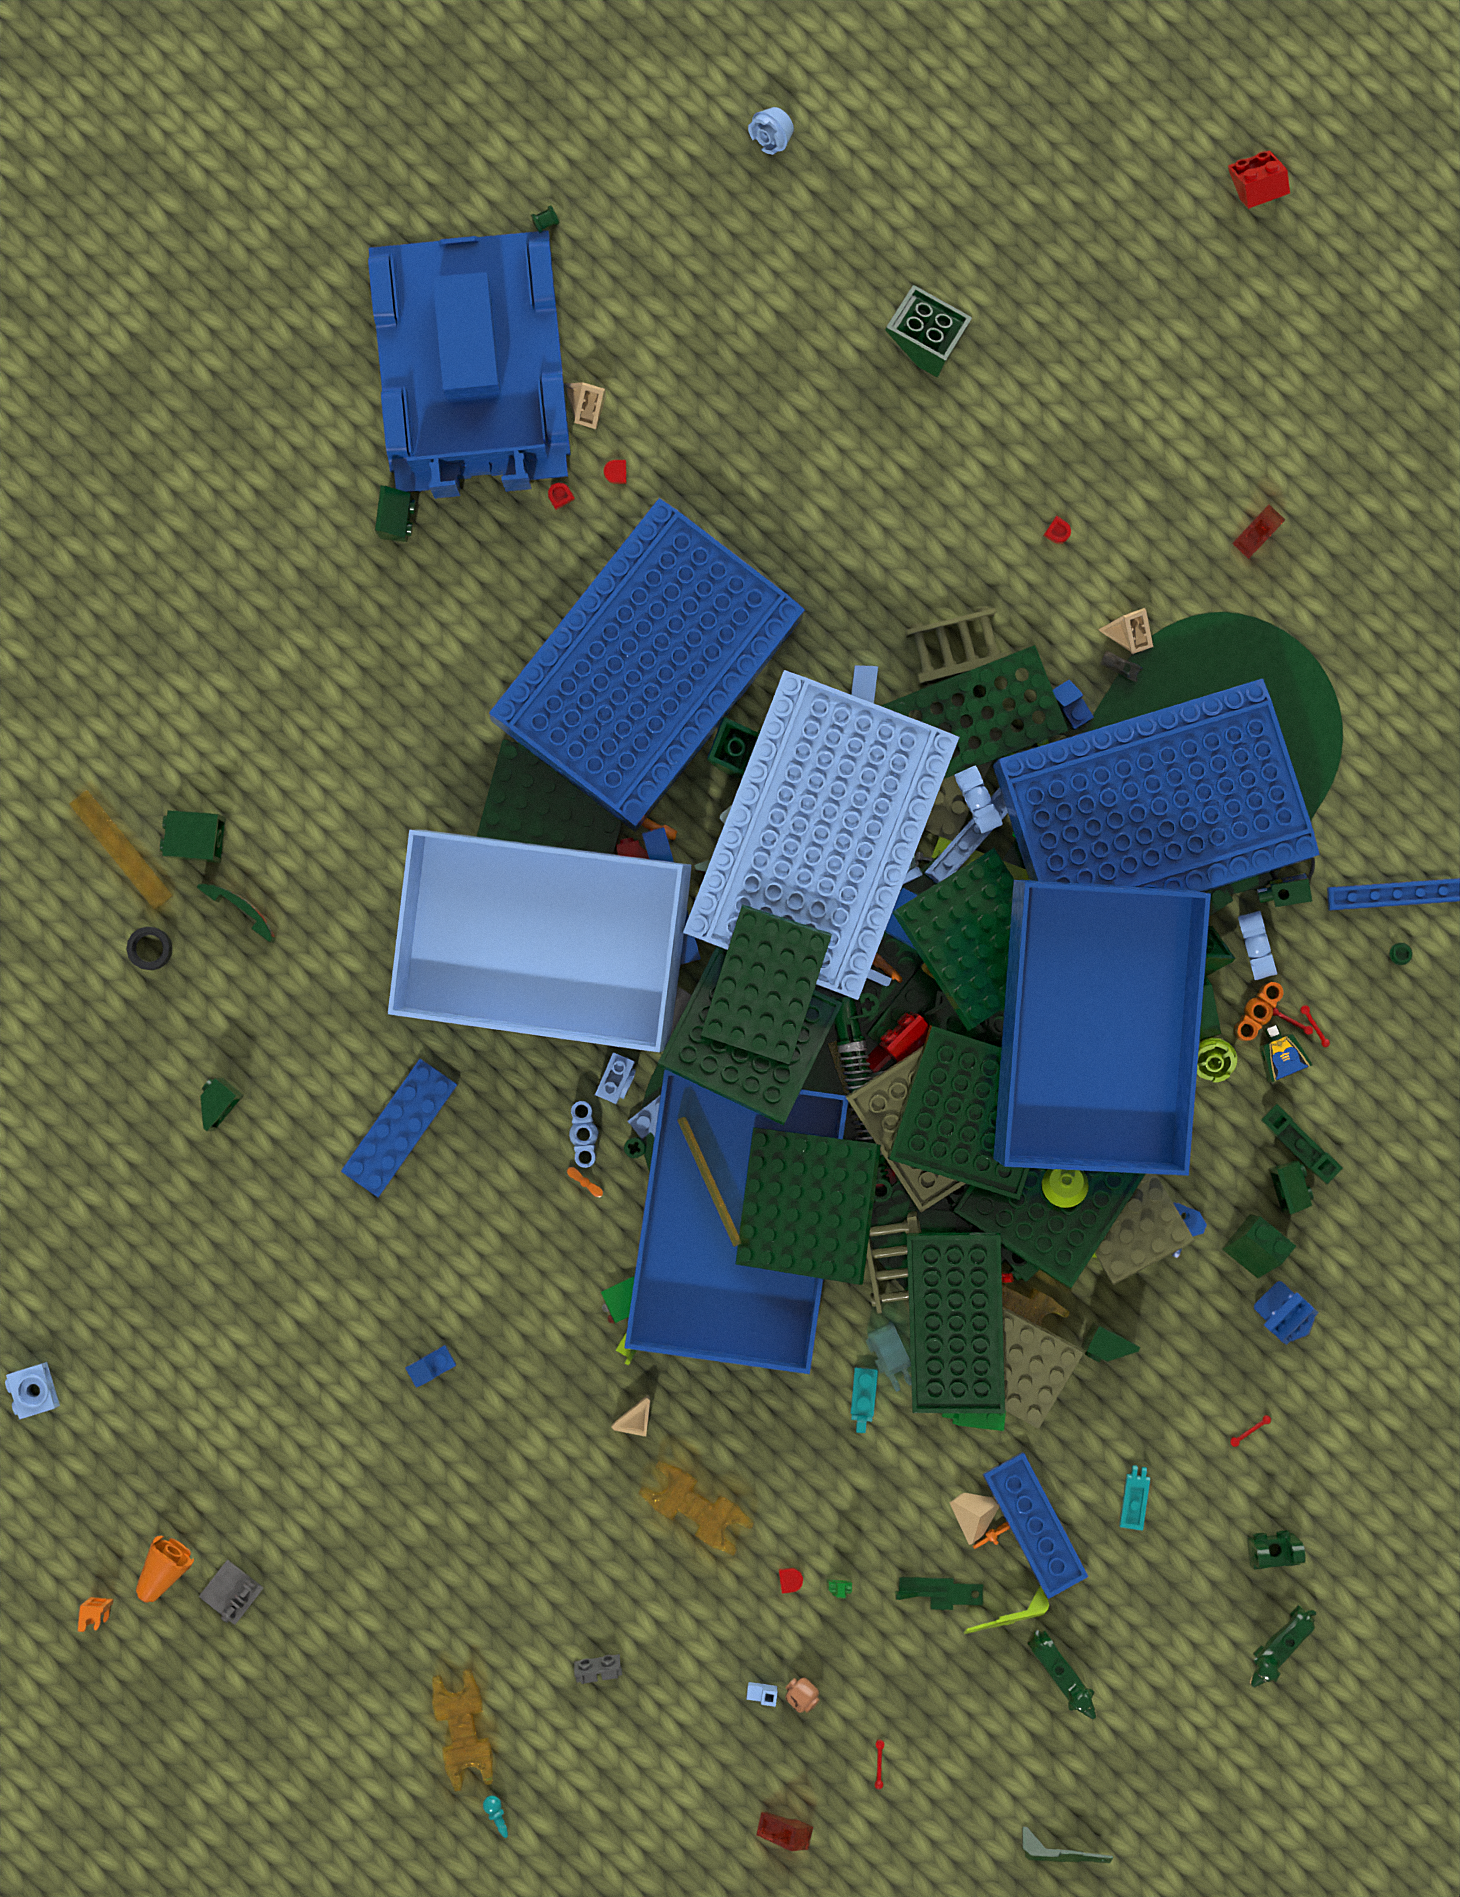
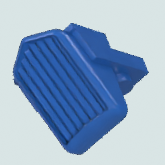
[1254,1281,1319,1345]

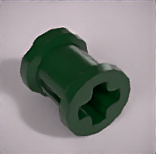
[531,205,560,233]
[624,1137,647,1159]

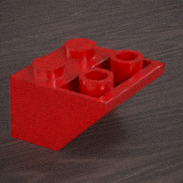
[1228,150,1290,209]
[879,1012,930,1063]

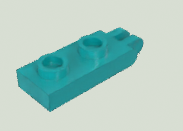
[1119,1465,1150,1531]

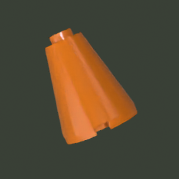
[136,1536,194,1603]

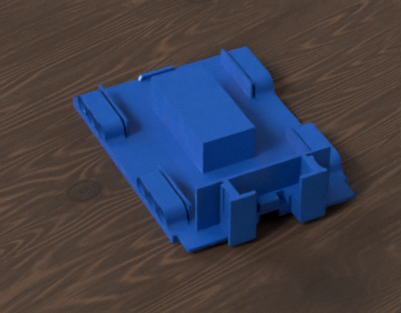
[368,230,571,499]

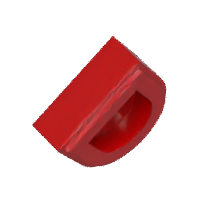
[604,460,627,484]
[548,482,575,511]
[1043,516,1071,544]
[779,1568,803,1594]

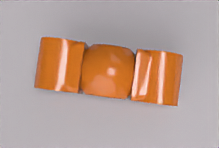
[1234,982,1283,1041]

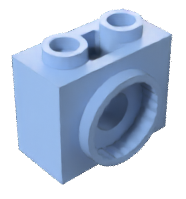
[595,1053,636,1104]
[5,1362,60,1419]

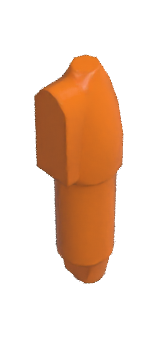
[642,818,677,840]
[872,953,903,983]

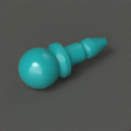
[483,1796,508,1838]

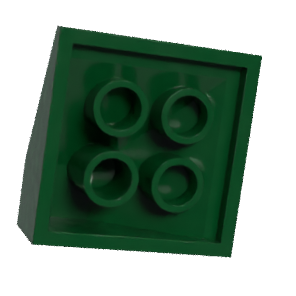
[885,285,972,378]

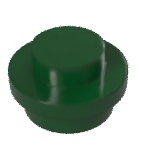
[1389,943,1413,965]

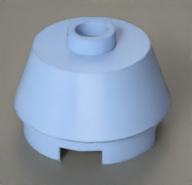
[748,107,794,155]

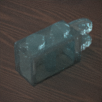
[865,1321,912,1392]

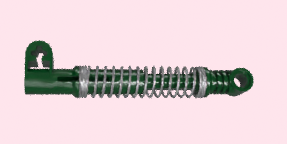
[835,993,892,1202]

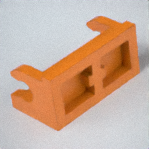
[78,1597,113,1632]

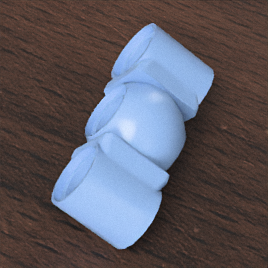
[954,765,1003,834]
[1238,911,1278,980]
[569,1101,598,1168]

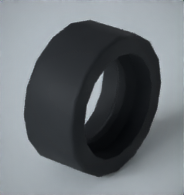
[126,927,173,970]

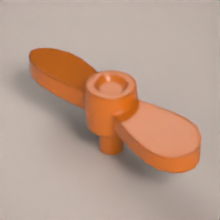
[567,1167,603,1197]
[973,1522,1010,1549]

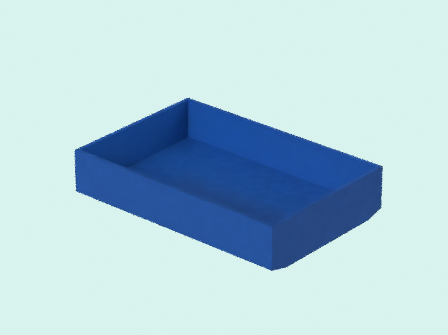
[489,498,805,832]
[993,679,1320,892]
[994,880,1211,1176]
[625,1070,848,1374]

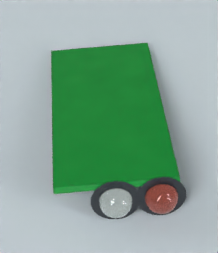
[601,1276,634,1324]

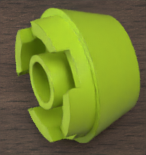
[1197,1037,1237,1082]
[1042,1169,1089,1208]

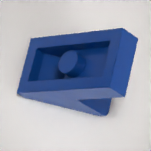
[1053,680,1094,730]
[405,1345,457,1388]

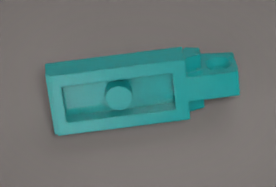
[850,1367,878,1433]

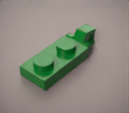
[941,1410,1006,1431]
[827,1579,852,1599]

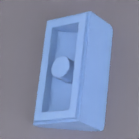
[851,665,878,704]

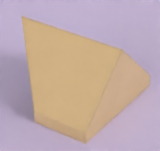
[564,382,606,429]
[1099,608,1153,654]
[611,1395,651,1437]
[949,1493,999,1545]

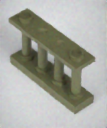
[905,606,1007,686]
[867,1211,921,1314]

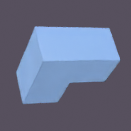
[746,1682,777,1707]

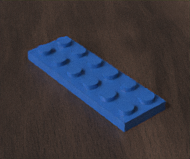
[341,1058,458,1197]
[982,1452,1088,1599]

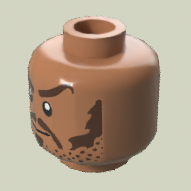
[785,1678,820,1713]

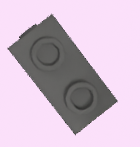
[574,1654,623,1684]

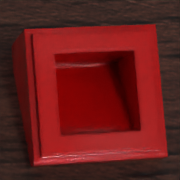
[866,1046,891,1073]

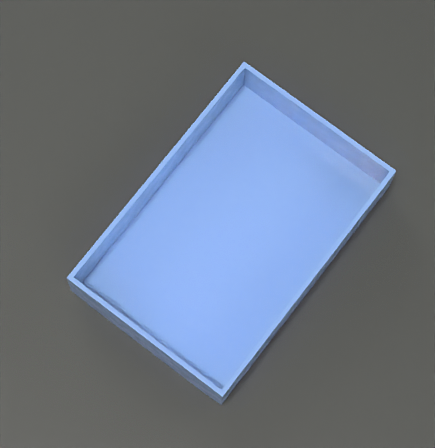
[683,670,959,1000]
[388,830,691,1052]

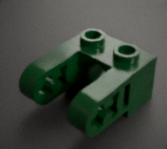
[1247,1530,1306,1570]

